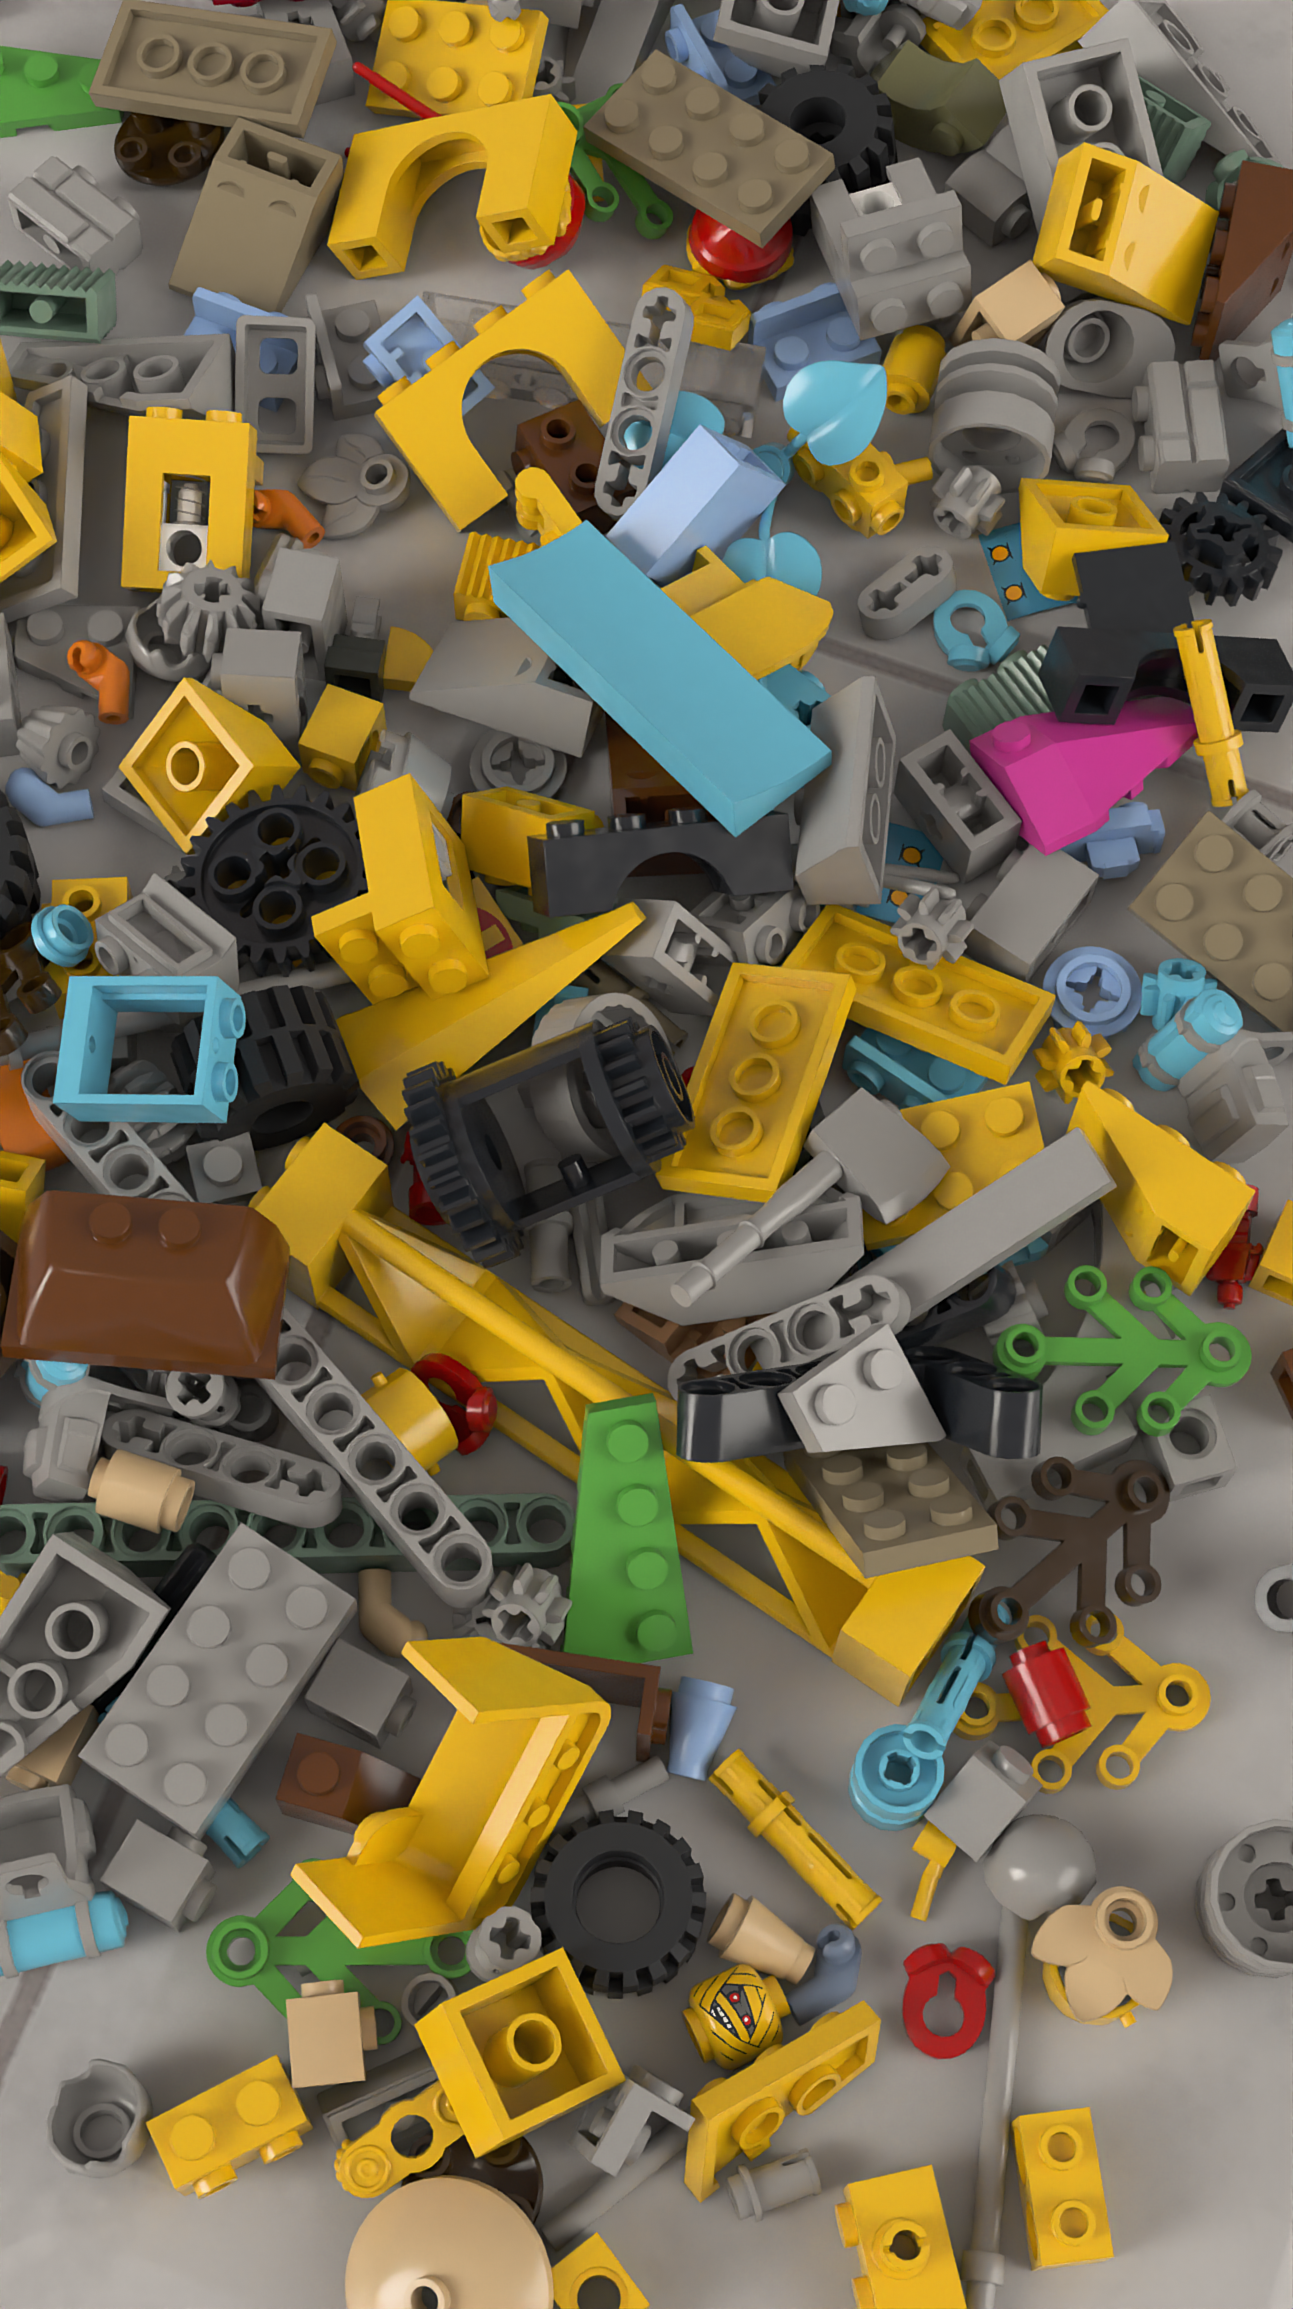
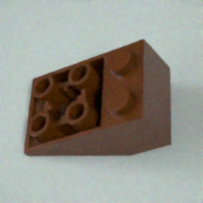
[1190,160,1293,362]
[605,711,712,877]

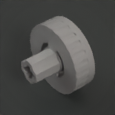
[517,992,673,1163]

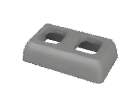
[235,315,316,455]

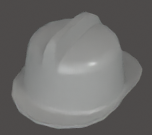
[1044,299,1175,399]

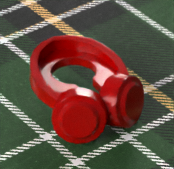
[411,1353,498,1456]
[901,1943,996,2060]

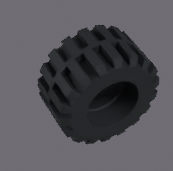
[530,1809,706,1999]

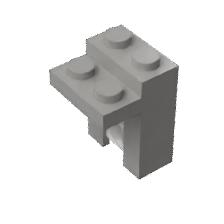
[810,157,972,341]

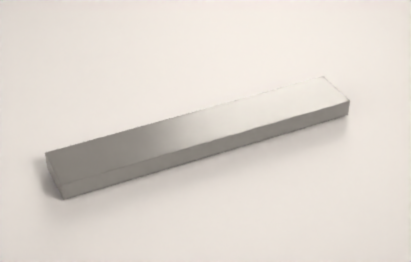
[750,1127,1117,1369]

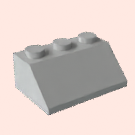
[791,676,897,905]

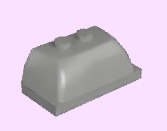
[713,0,839,79]

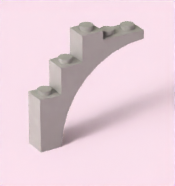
[959,1128,1177,1512]

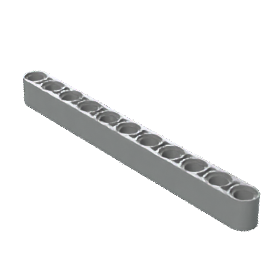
[21,1051,494,1609]

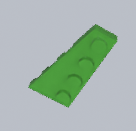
[560,1393,693,1663]

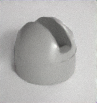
[401,1973,460,2027]

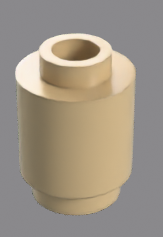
[88,1449,195,1534]

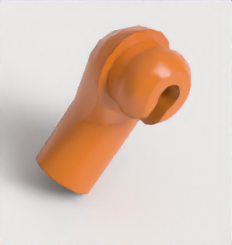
[253,489,325,549]
[67,640,130,725]

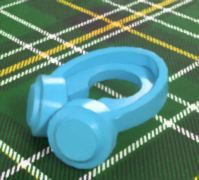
[933,589,1021,672]

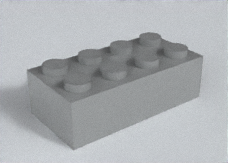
[999,38,1163,305]
[78,1522,357,1841]

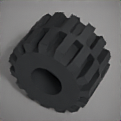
[752,63,898,237]
[170,985,360,1151]

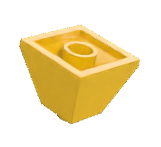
[1018,478,1169,601]
[118,677,301,855]

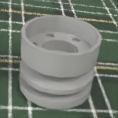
[928,338,1061,494]
[1195,1819,1293,1978]

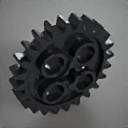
[177,784,369,977]

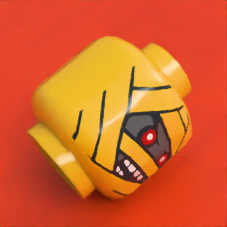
[681,1964,791,2070]

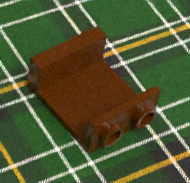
[498,1642,672,1762]

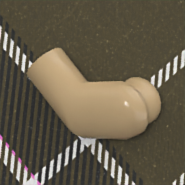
[358,1569,428,1659]

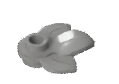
[297,433,411,540]

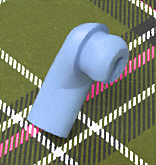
[5,767,94,827]

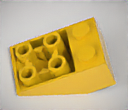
[1032,142,1219,325]
[1065,1080,1256,1297]

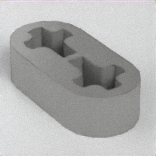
[857,546,957,640]

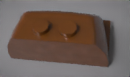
[1,1190,290,1380]

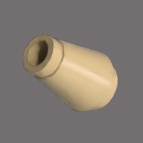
[706,1893,815,1985]

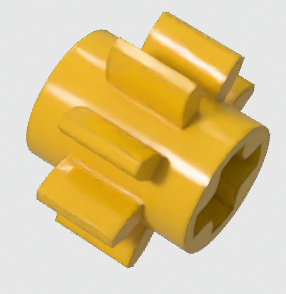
[1032,1021,1114,1104]

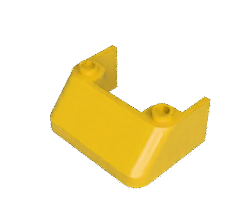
[290,1637,611,1949]

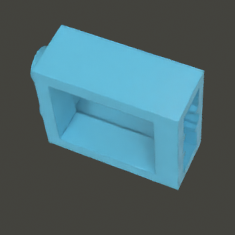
[53,976,246,1123]

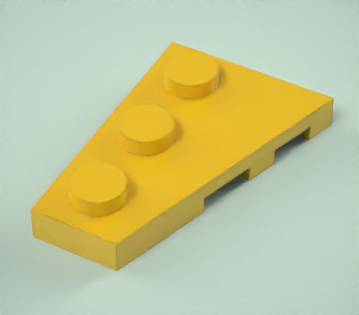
[684,2000,881,2203]

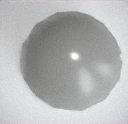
[125,596,212,682]
[984,1814,1096,1921]
[46,2059,153,2179]

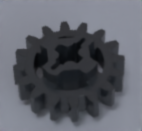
[1158,492,1283,607]

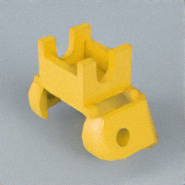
[661,546,834,680]

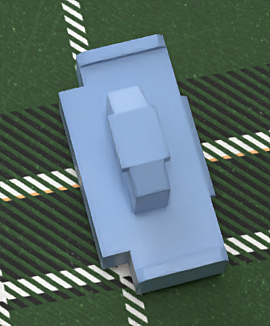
[1061,802,1165,879]

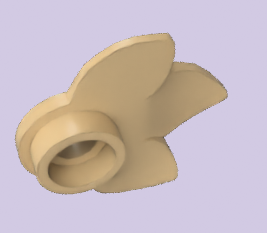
[1031,1886,1173,2022]

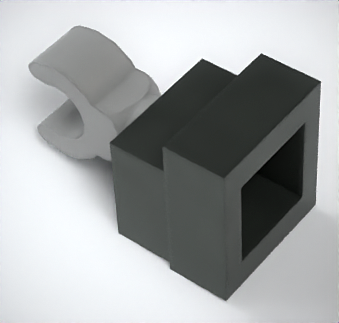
[324,596,386,703]

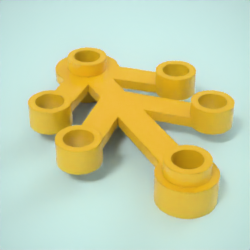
[953,1614,1211,1794]

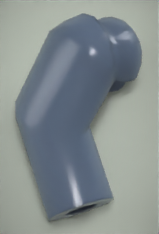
[784,1923,862,2026]

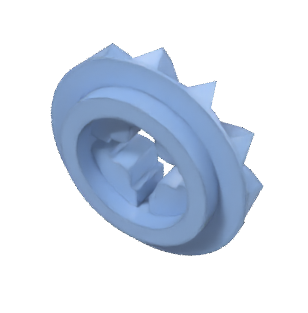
[1043,946,1142,1040]

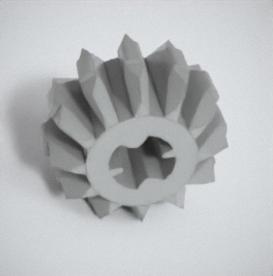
[156,559,262,663]
[107,1059,201,1166]

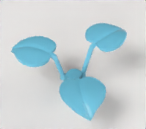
[624,360,887,596]

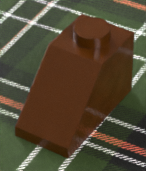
[275,1733,422,1835]

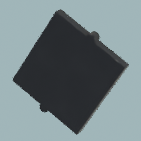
[1072,541,1194,633]

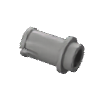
[726,2148,822,2222]

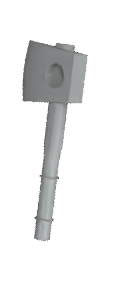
[670,1087,950,1307]

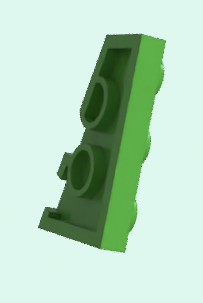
[0,46,125,138]

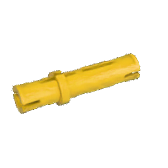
[1173,619,1249,807]
[708,1748,883,1931]

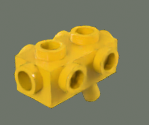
[787,427,933,539]

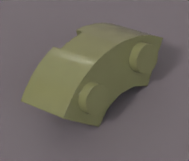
[870,39,1007,156]

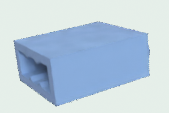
[606,425,786,587]

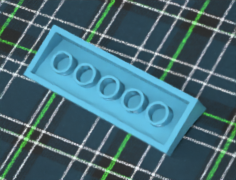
[488,520,832,838]

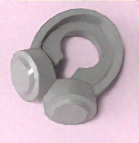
[1052,408,1136,484]

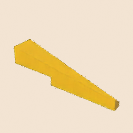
[336,901,647,1130]

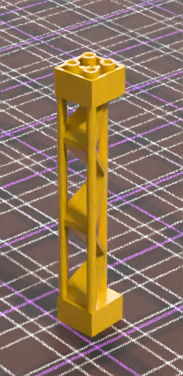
[247,1123,986,1707]

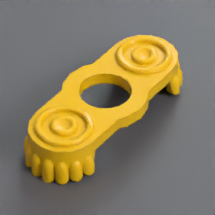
[334,2078,464,2198]

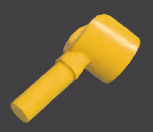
[910,1821,957,1922]

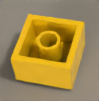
[414,1947,626,2158]

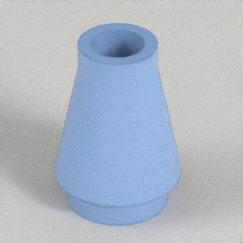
[666,1676,737,1782]

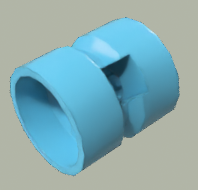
[848,1724,945,1831]

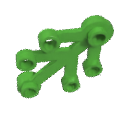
[557,83,673,239]
[992,1265,1252,1437]
[206,1858,473,2045]

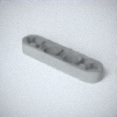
[595,287,694,522]
[667,1274,911,1401]
[102,1409,343,1528]

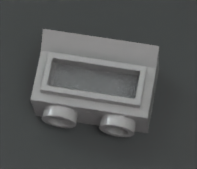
[95,872,240,1026]

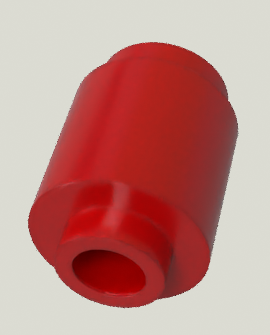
[1002,1640,1092,1748]

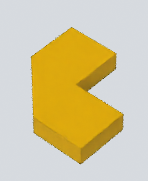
[641,264,751,351]

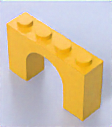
[327,94,578,280]
[374,269,652,533]

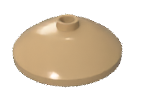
[345,2175,554,2309]

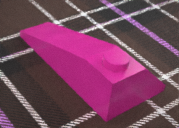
[969,696,1199,856]

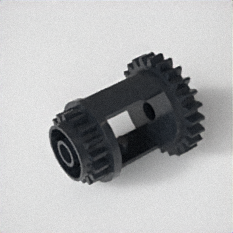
[401,1017,696,1269]

